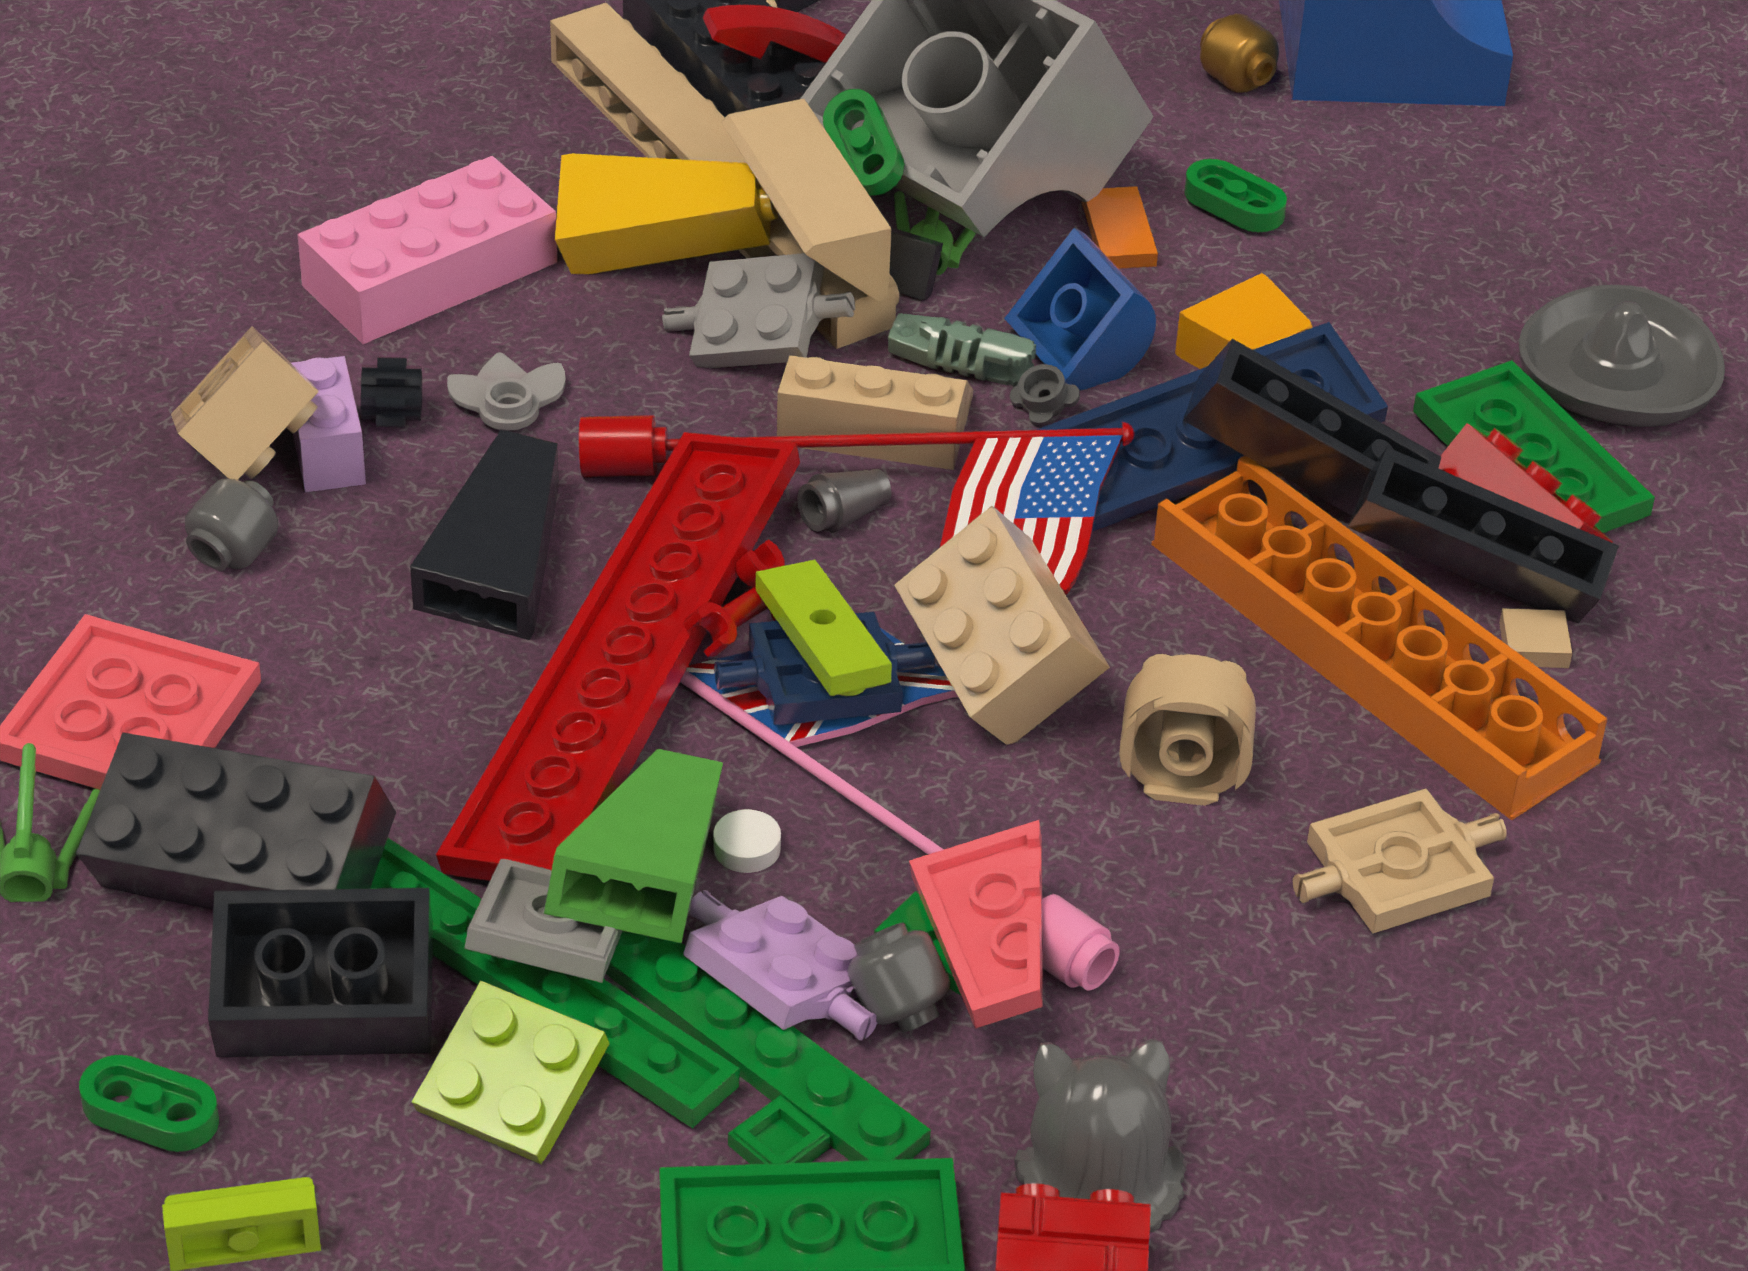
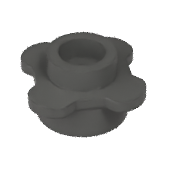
[1010,364,1080,426]

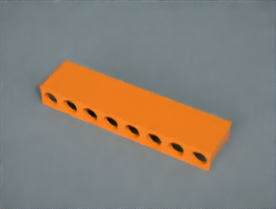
[1151,456,1608,820]

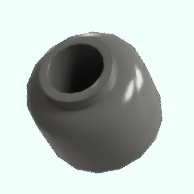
[185,479,278,571]
[847,922,951,1032]

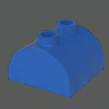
[1004,228,1156,390]

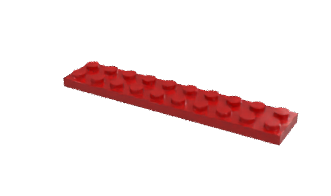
[436,432,800,881]

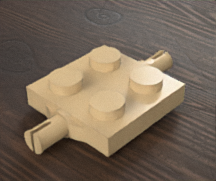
[1293,789,1506,934]

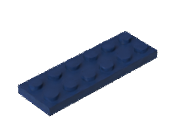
[1036,322,1388,532]

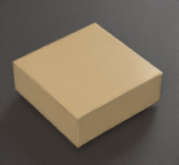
[1499,608,1572,668]

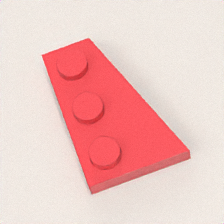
[909,820,1043,1029]

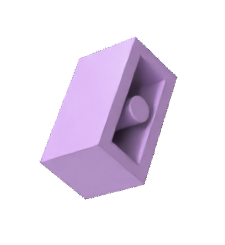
[291,356,366,492]

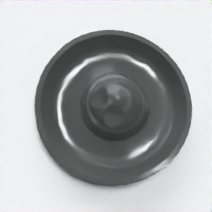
[1519,285,1725,427]

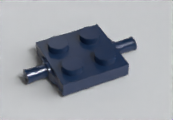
[714,611,935,725]

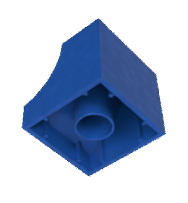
[1279,0,1513,106]

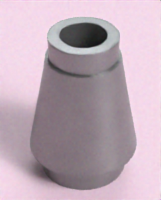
[798,469,891,533]

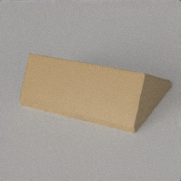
[721,99,891,303]

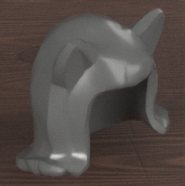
[1014,1039,1186,1232]

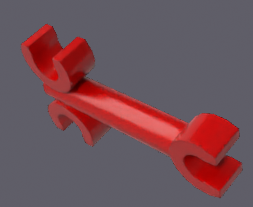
[683,539,785,657]

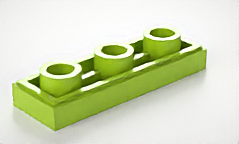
[756,560,892,696]

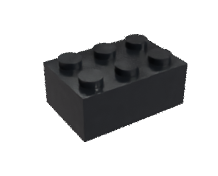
[208,888,433,1057]

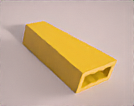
[555,153,779,274]

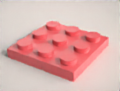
[0,614,261,790]

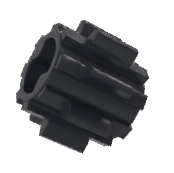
[360,356,422,428]

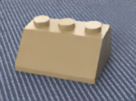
[777,356,973,470]

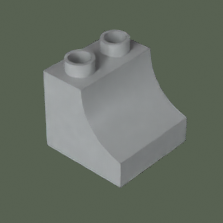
[801,0,1154,237]

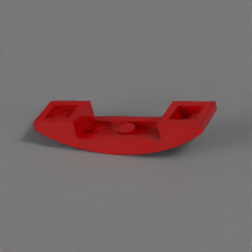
[703,5,846,63]

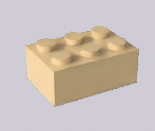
[894,506,1110,745]

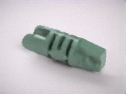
[888,313,1036,387]

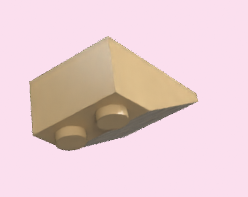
[171,326,319,480]

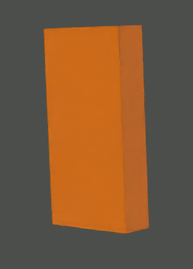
[1082,186,1158,269]

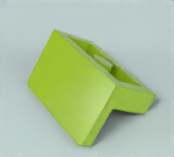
[162,1177,321,1271]

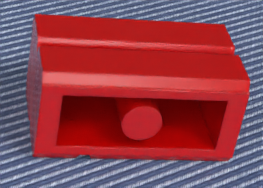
[995,1183,1151,1271]

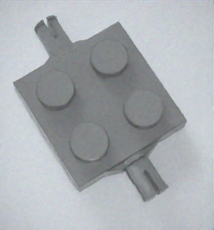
[662,253,855,368]

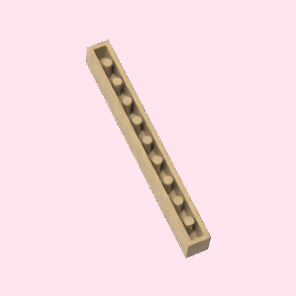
[550,3,899,349]

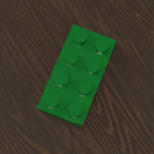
[1413,360,1655,533]
[659,1158,965,1271]

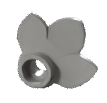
[447,352,566,430]

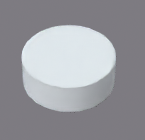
[714,809,781,873]

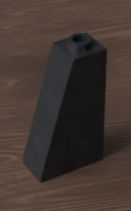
[410,429,559,640]

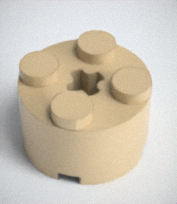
[1119,654,1256,806]

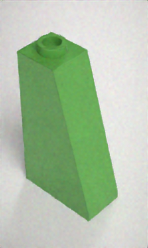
[544,749,723,943]

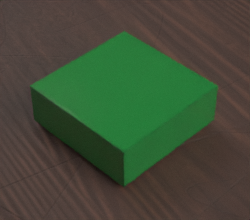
[728,1095,830,1164]

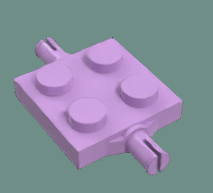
[684,890,877,1040]

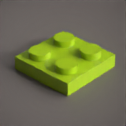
[412,981,610,1164]

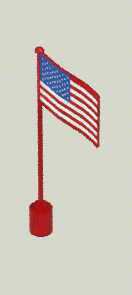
[579,415,1135,595]

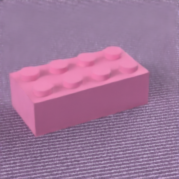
[297,156,557,344]

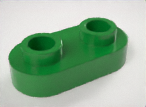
[823,89,905,196]
[1184,159,1287,232]
[79,1055,219,1152]

